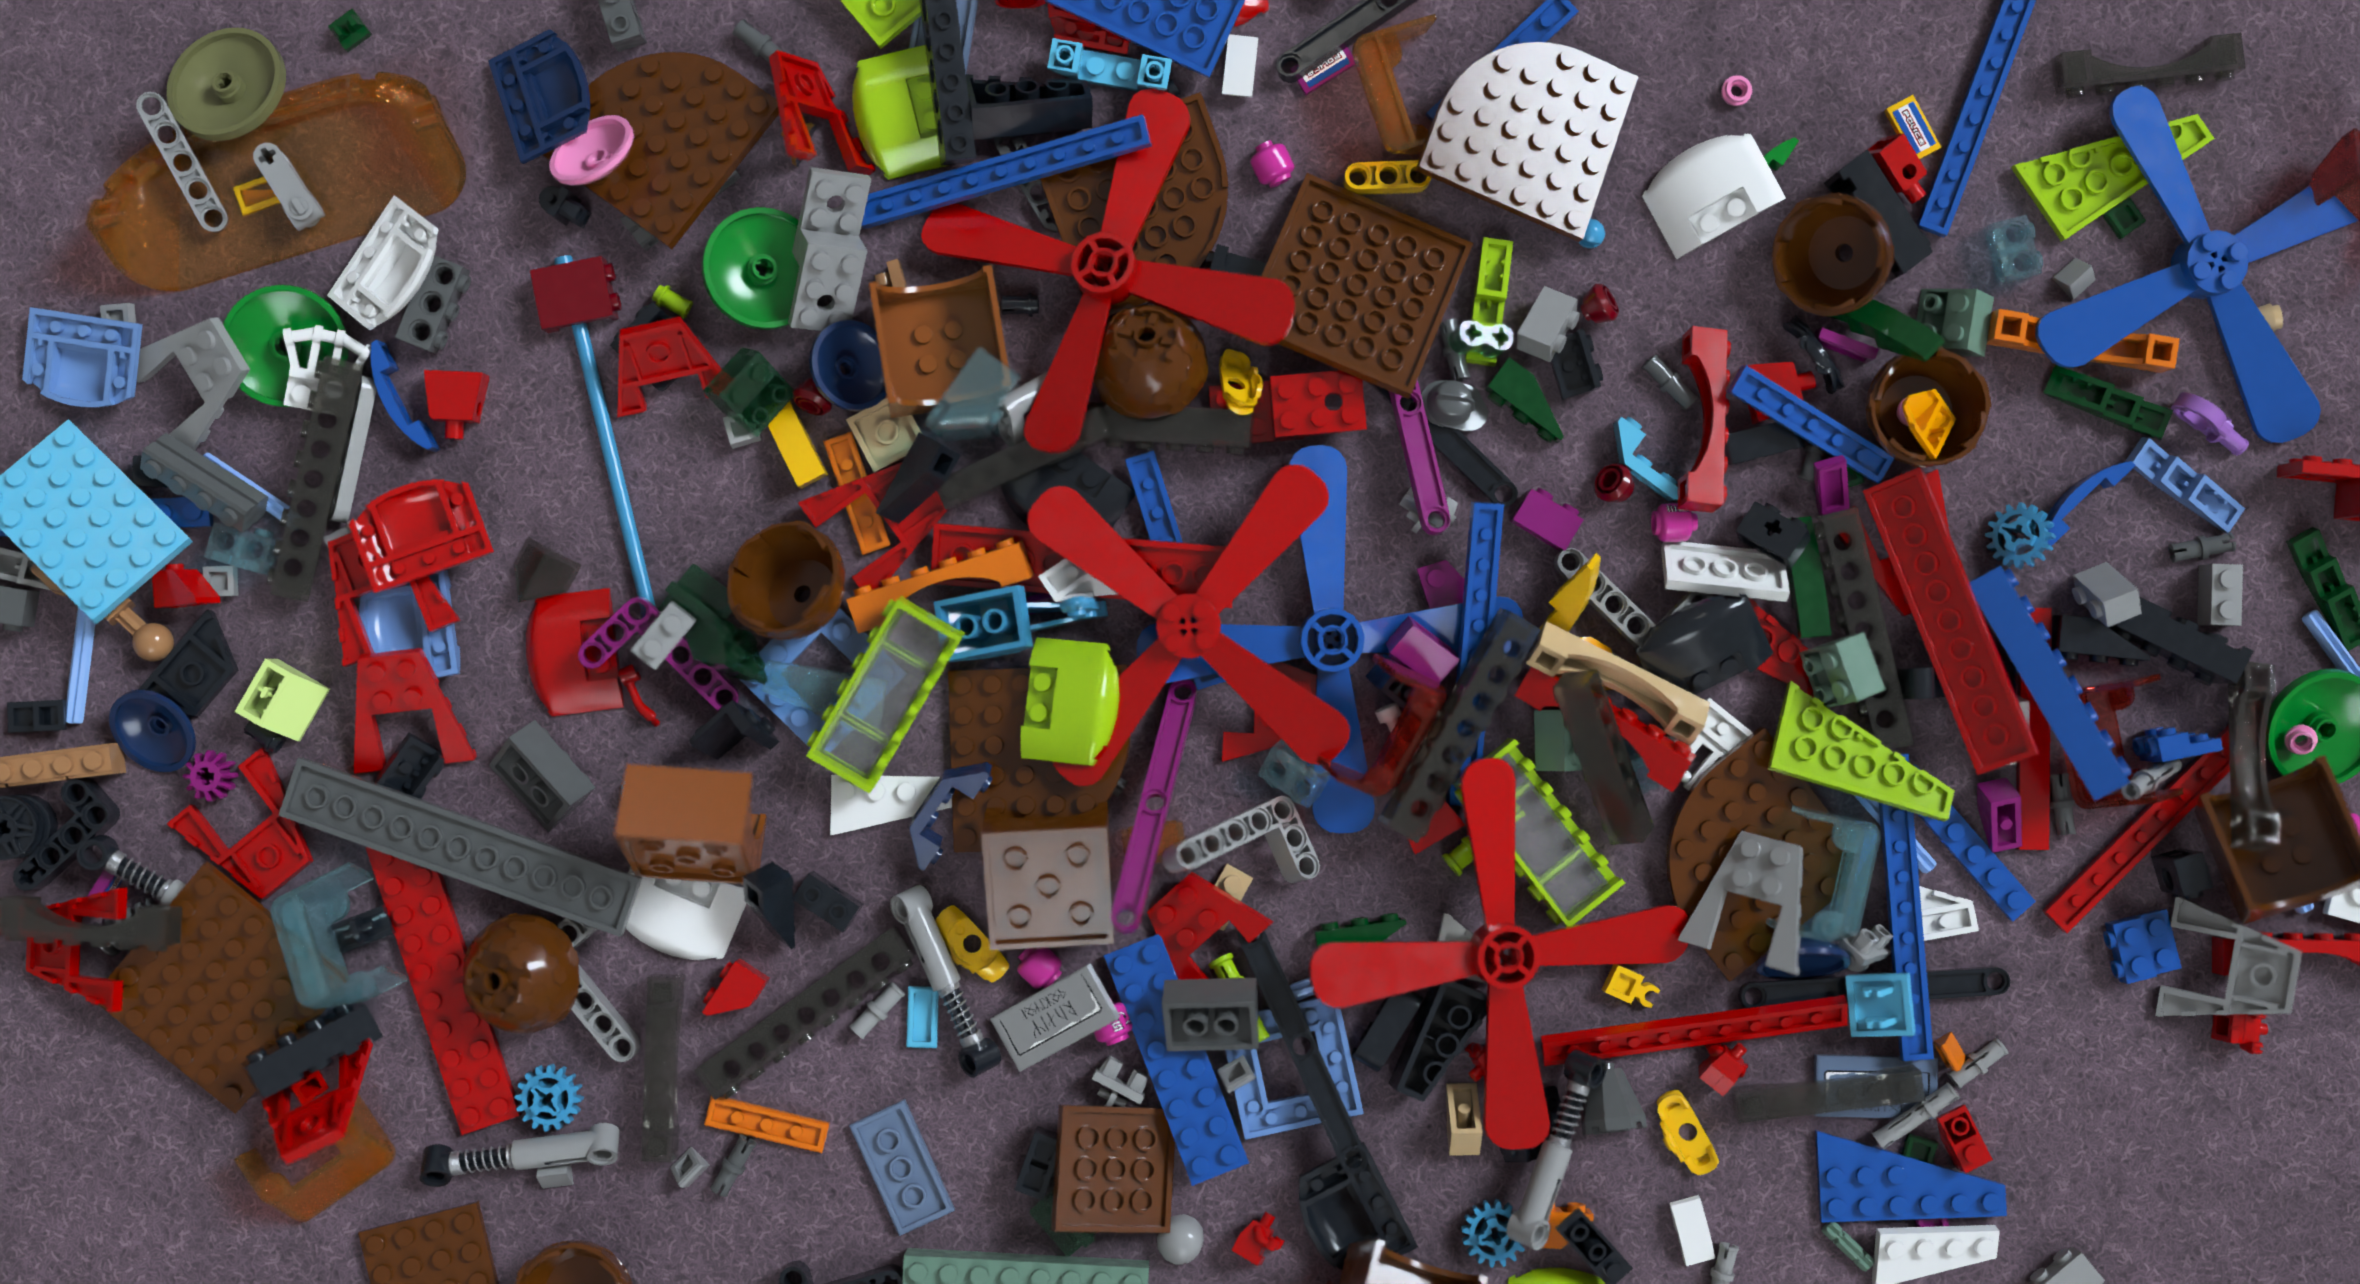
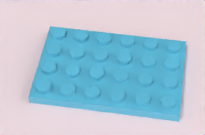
[0,419,193,624]

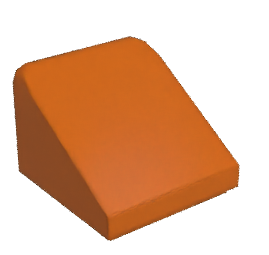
[1933,1032,1966,1072]

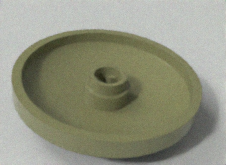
[167,28,286,141]

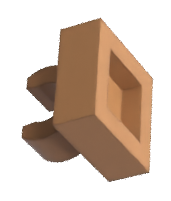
[874,259,907,287]

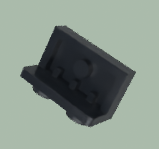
[1550,329,1603,400]
[373,732,445,799]

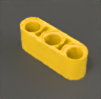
[1343,160,1432,195]

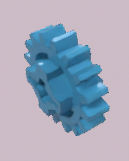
[1985,502,2056,570]
[515,1064,584,1132]
[1461,1199,1525,1268]

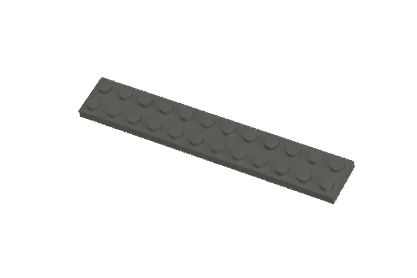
[279,757,642,937]

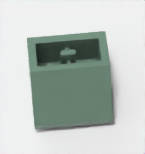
[1916,289,1994,357]
[1799,632,1886,708]
[1534,709,1602,771]

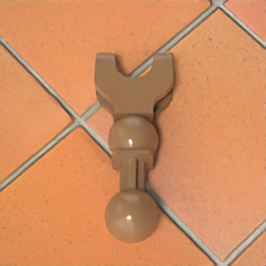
[30,564,174,662]

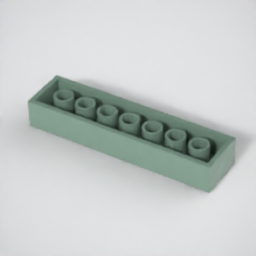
[902,1248,1149,1284]

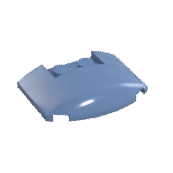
[22,307,143,407]
[359,570,460,678]

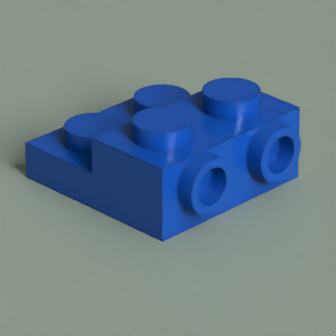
[2132,727,2223,762]
[2103,909,2182,984]

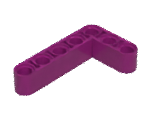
[578,596,739,710]

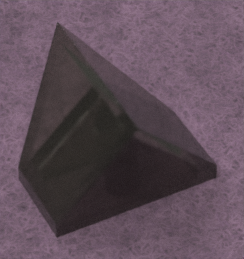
[514,537,582,603]

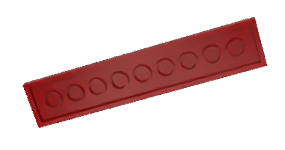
[1863,467,2039,775]
[931,523,1233,608]
[366,847,522,1135]

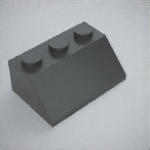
[489,720,596,832]
[1162,978,1259,1051]

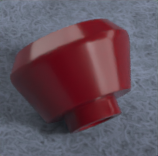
[1580,283,1619,323]
[793,378,832,416]
[1594,463,1634,503]

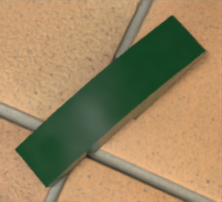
[1827,299,1945,362]
[2044,365,2173,441]
[1786,516,1832,639]
[2286,527,2360,651]

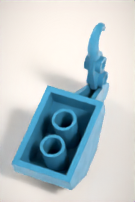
[934,585,1108,662]

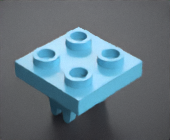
[1845,973,1916,1037]

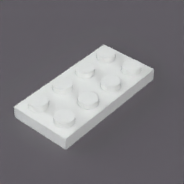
[1661,542,1790,602]

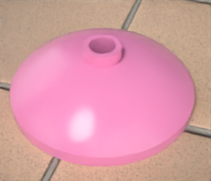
[549,115,634,185]

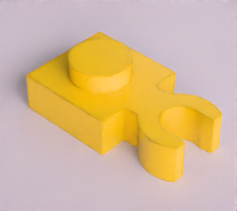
[1601,964,1660,1008]

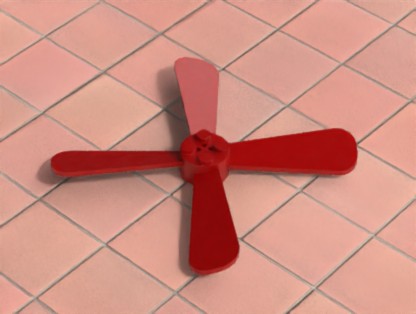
[921,88,1295,454]
[1027,464,1350,786]
[1309,757,1689,1150]

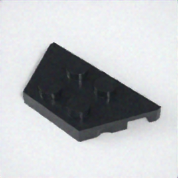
[138,609,239,716]

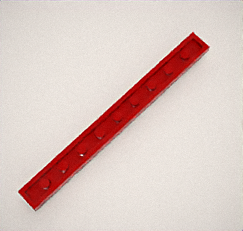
[2042,698,2269,933]
[1541,995,1848,1066]

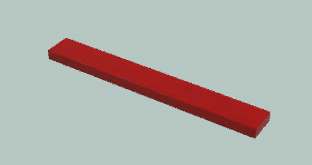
[2016,608,2052,850]

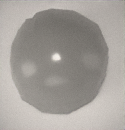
[1157,1214,1204,1265]

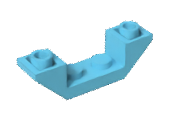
[1047,38,1172,92]
[1613,417,1678,501]

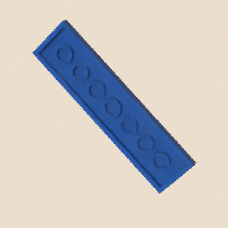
[1104,934,1249,1186]

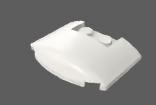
[1642,134,1786,259]
[327,196,438,330]
[626,867,747,960]

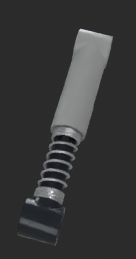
[76,835,186,909]
[890,885,1001,1078]
[1507,1050,1607,1250]
[419,1123,619,1187]

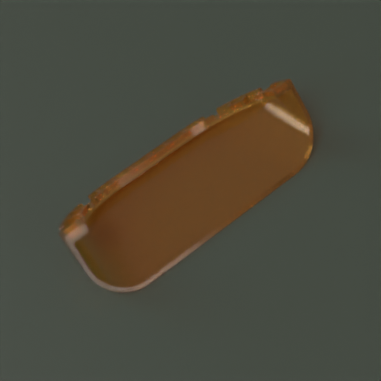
[85,72,466,292]

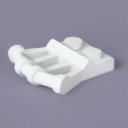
[283,325,371,417]
[1667,698,1753,791]

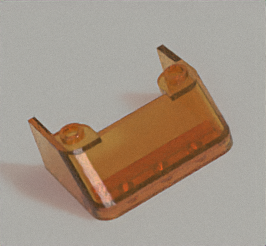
[1352,14,1437,155]
[234,1094,396,1222]

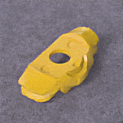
[1219,349,1263,415]
[935,905,1009,982]
[1657,1090,1719,1175]

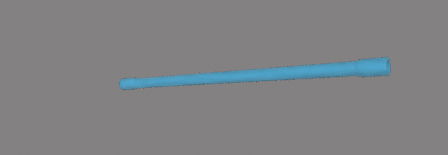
[554,255,656,619]

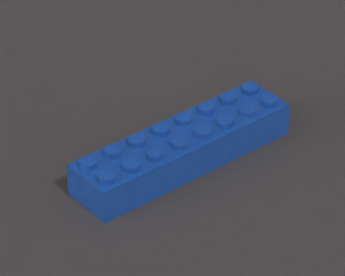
[1969,566,2132,801]

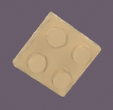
[846,398,922,473]

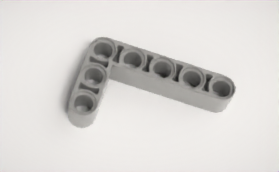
[1553,548,1713,648]
[1162,796,1320,884]
[557,918,641,1062]

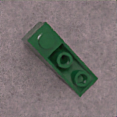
[1485,357,1564,443]
[1314,913,1407,948]

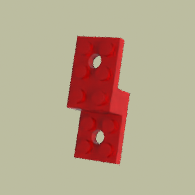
[1209,370,1367,447]
[2277,456,2360,521]

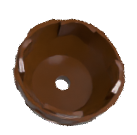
[1772,193,1894,316]
[1093,304,1208,419]
[1866,346,1992,468]
[727,520,846,640]
[463,913,579,1033]
[515,1240,633,1284]

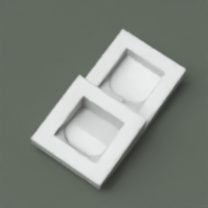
[1222,34,1258,98]
[1669,1195,1715,1266]

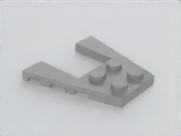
[137,317,250,450]
[1678,831,1803,975]
[2155,896,2302,1017]

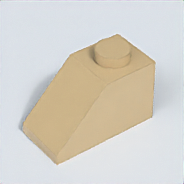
[1446,1083,1482,1155]

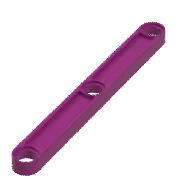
[1389,380,1451,535]
[1111,679,1197,934]

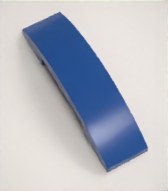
[370,340,441,452]
[2037,461,2136,546]

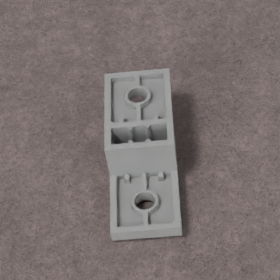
[788,167,871,331]

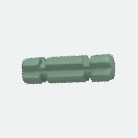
[1822,1222,1875,1271]

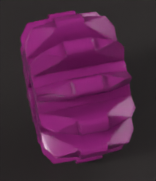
[182,750,239,802]

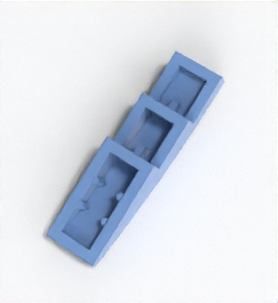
[2125,437,2245,533]

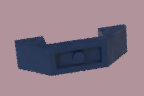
[909,762,993,871]

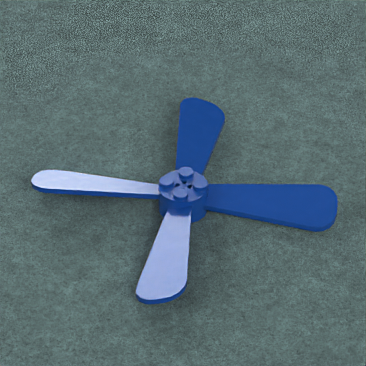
[2035,86,2360,444]
[1136,445,1524,833]

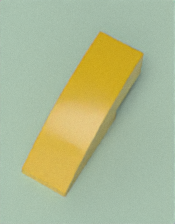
[761,396,828,489]
[1539,553,1601,632]

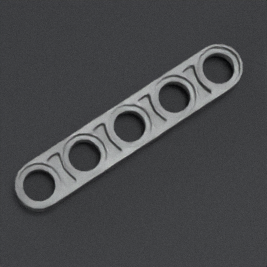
[136,92,229,232]
[329,375,377,523]

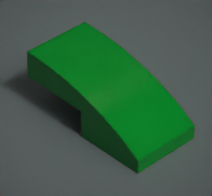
[1764,137,1799,171]

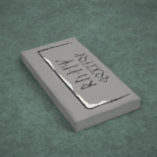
[990,963,1120,1072]

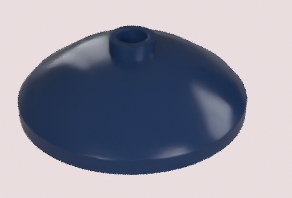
[809,320,887,411]
[109,690,196,772]
[1756,934,1851,979]

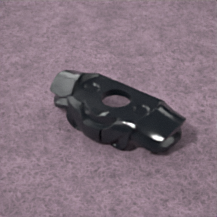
[1783,314,1846,394]

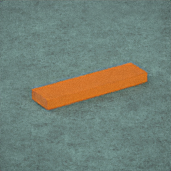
[823,431,891,555]
[704,1094,830,1153]

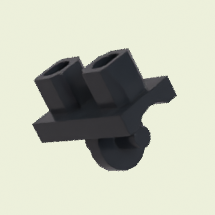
[539,186,592,229]
[331,905,395,954]

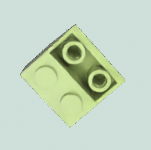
[234,658,330,741]

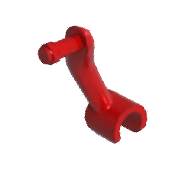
[618,664,660,727]

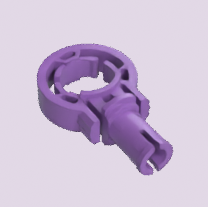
[2171,392,2249,456]

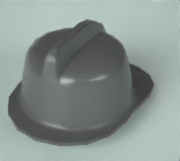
[1421,380,1489,431]

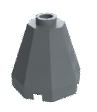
[1581,1063,1647,1136]

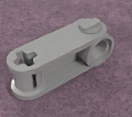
[253,143,326,231]

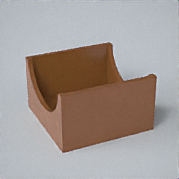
[869,265,1012,418]
[614,764,767,884]

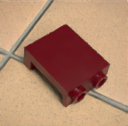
[530,256,622,333]

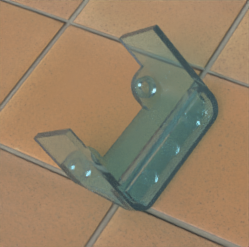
[925,347,1020,441]
[1766,805,1881,942]
[271,862,408,1009]

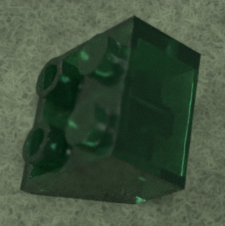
[703,347,794,437]
[685,615,768,684]

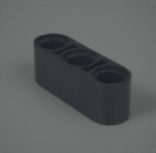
[1724,422,1805,465]
[1351,991,1423,1072]

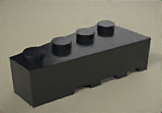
[241,999,384,1099]

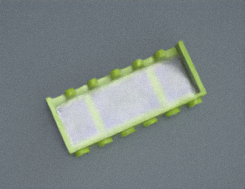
[806,596,966,794]
[1452,737,1625,927]

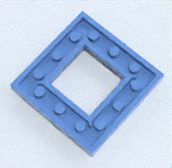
[737,607,908,753]
[1225,998,1364,1140]

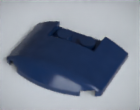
[488,29,590,164]

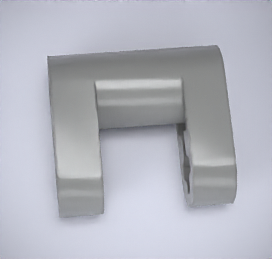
[995,372,1048,447]

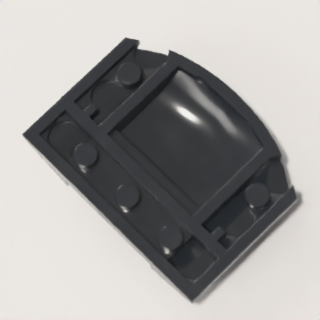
[997,441,1136,528]
[1634,594,1773,695]
[1298,1142,1418,1270]

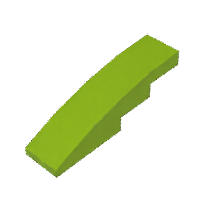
[1465,237,1513,367]

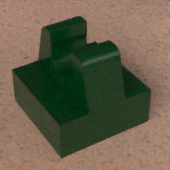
[328,9,372,52]

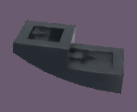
[7,700,67,733]

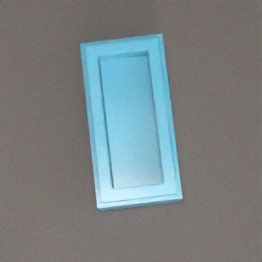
[906,986,939,1048]

